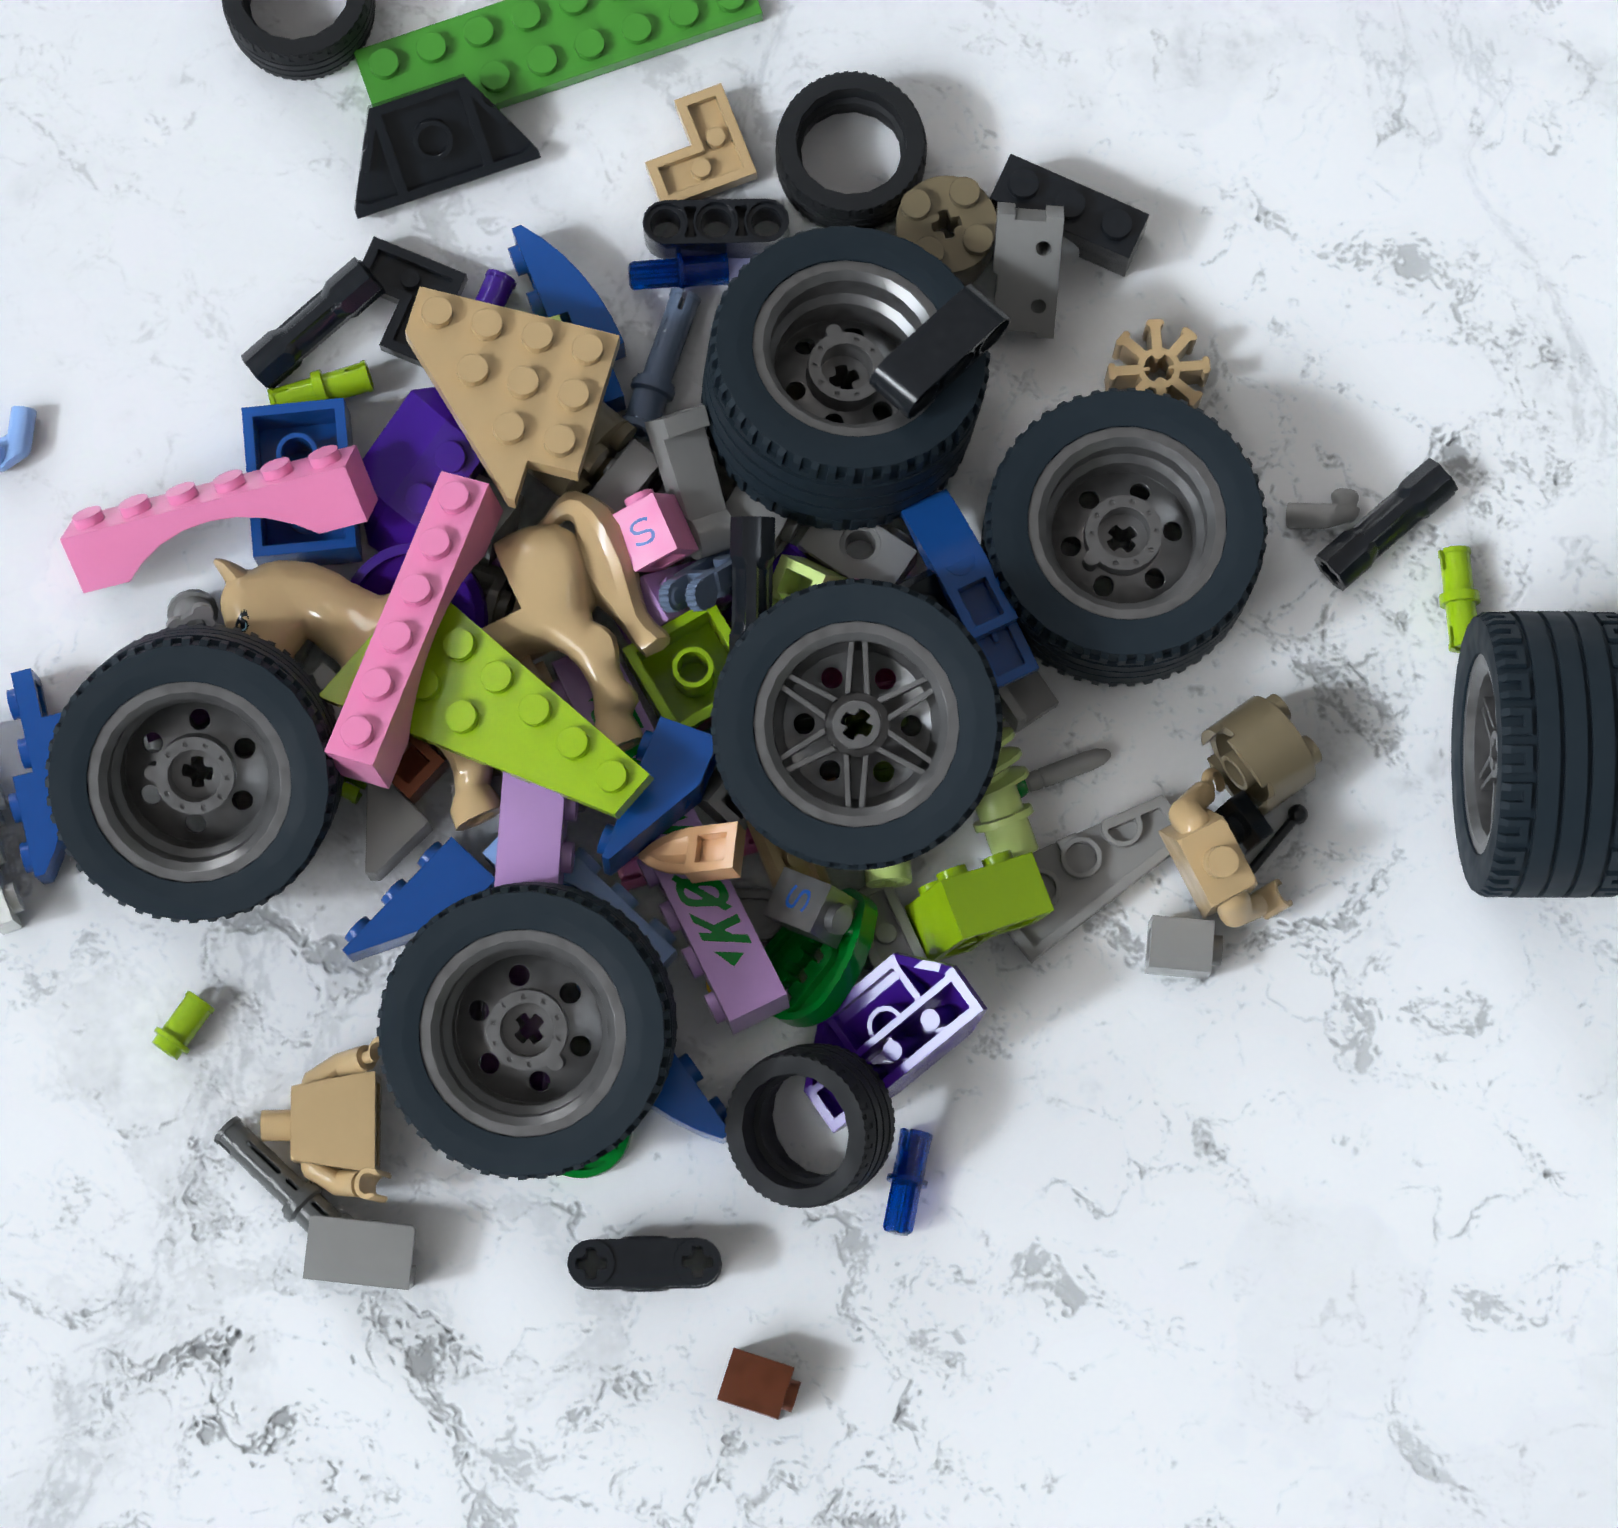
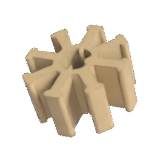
[1104,319,1211,409]

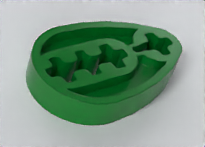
[764,888,878,1027]

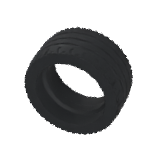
[222,0,376,81]
[775,71,927,229]
[725,1043,895,1208]

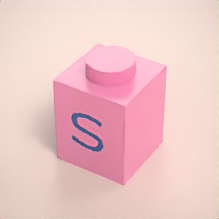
[612,489,699,573]

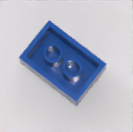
[241,398,363,566]

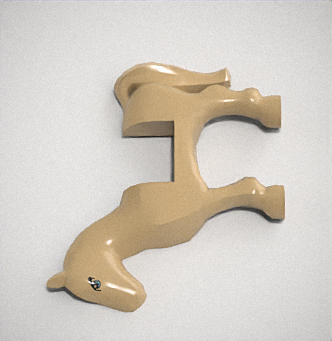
[213,491,671,831]

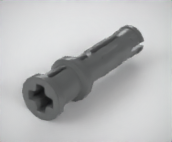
[214,1116,354,1233]

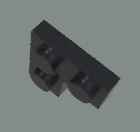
[362,236,468,367]

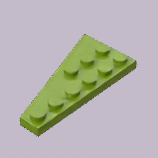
[319,602,654,819]

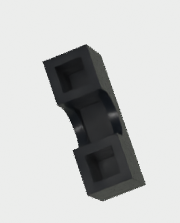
[990,154,1150,277]

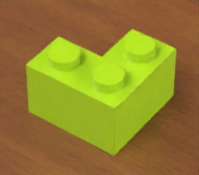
[905,850,1054,961]

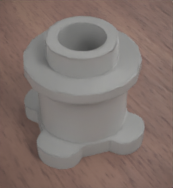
[166,589,226,629]

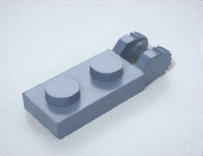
[658,549,775,613]

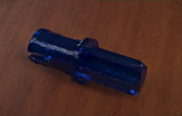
[628,252,729,292]
[883,1128,933,1236]

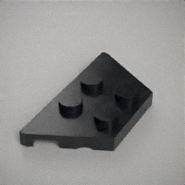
[354,74,541,219]

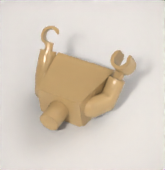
[1158,768,1293,927]
[260,1036,392,1203]

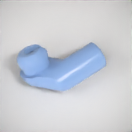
[0,406,37,472]

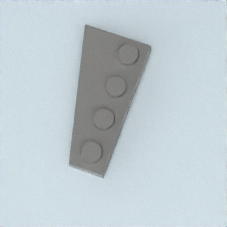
[1007,795,1171,963]

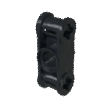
[567,1236,722,1292]

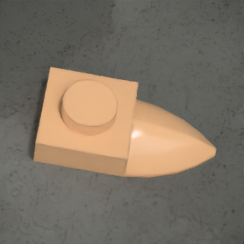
[638,821,746,883]

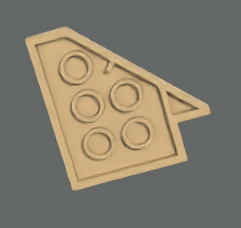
[405,286,620,508]

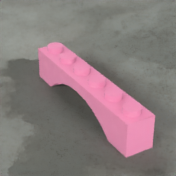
[60,445,378,593]
[324,471,503,789]

